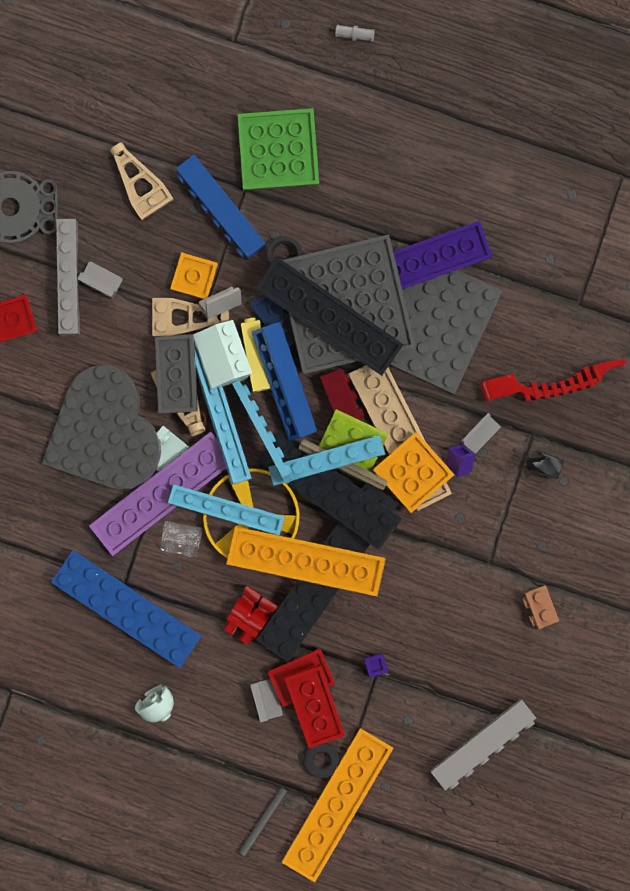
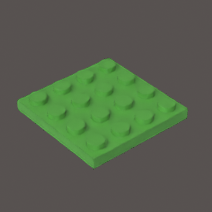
[238,108,319,191]

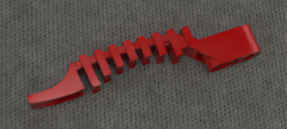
[479,359,627,402]

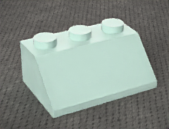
[194,320,252,389]

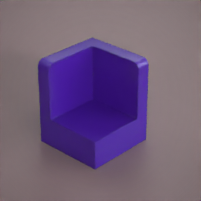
[445,444,475,477]
[364,653,388,678]

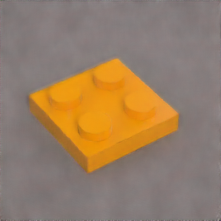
[170,252,218,299]

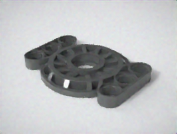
[0,171,58,244]

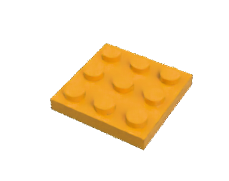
[373,432,454,513]

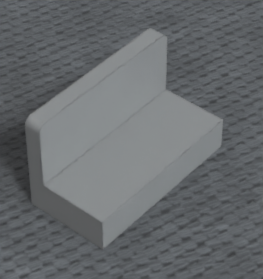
[77,262,123,299]
[199,287,242,319]
[461,413,501,454]
[250,679,283,722]

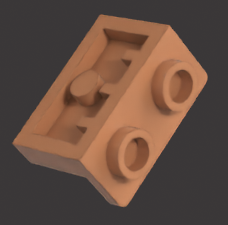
[522,585,559,630]

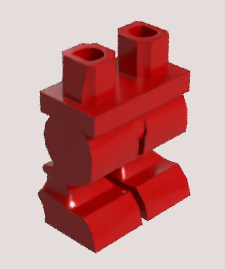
[224,585,278,645]

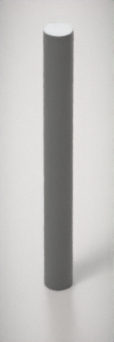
[239,787,287,856]

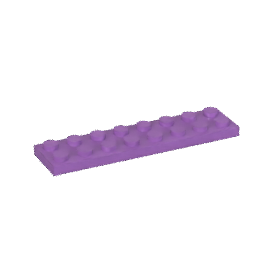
[89,431,226,556]

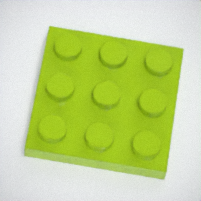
[319,409,388,483]

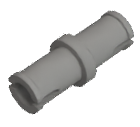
[335,25,375,42]

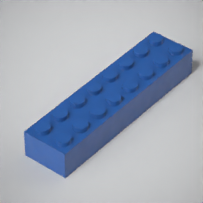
[51,550,202,668]

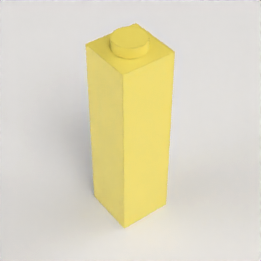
[241,318,271,393]

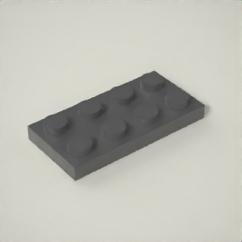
[155,334,198,414]

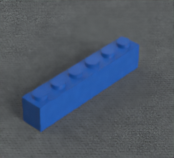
[176,155,266,260]
[251,322,317,441]

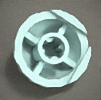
[135,685,174,722]

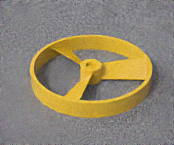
[203,469,299,558]

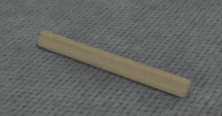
[299,439,387,490]

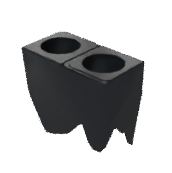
[526,451,564,479]

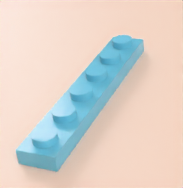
[232,380,293,484]
[269,436,385,486]
[168,484,285,535]

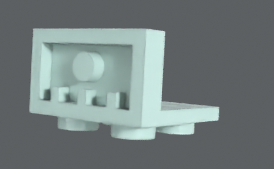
[156,426,190,471]

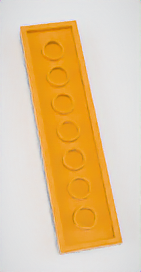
[227,527,386,597]
[281,728,393,882]

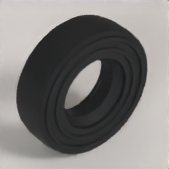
[305,743,339,778]

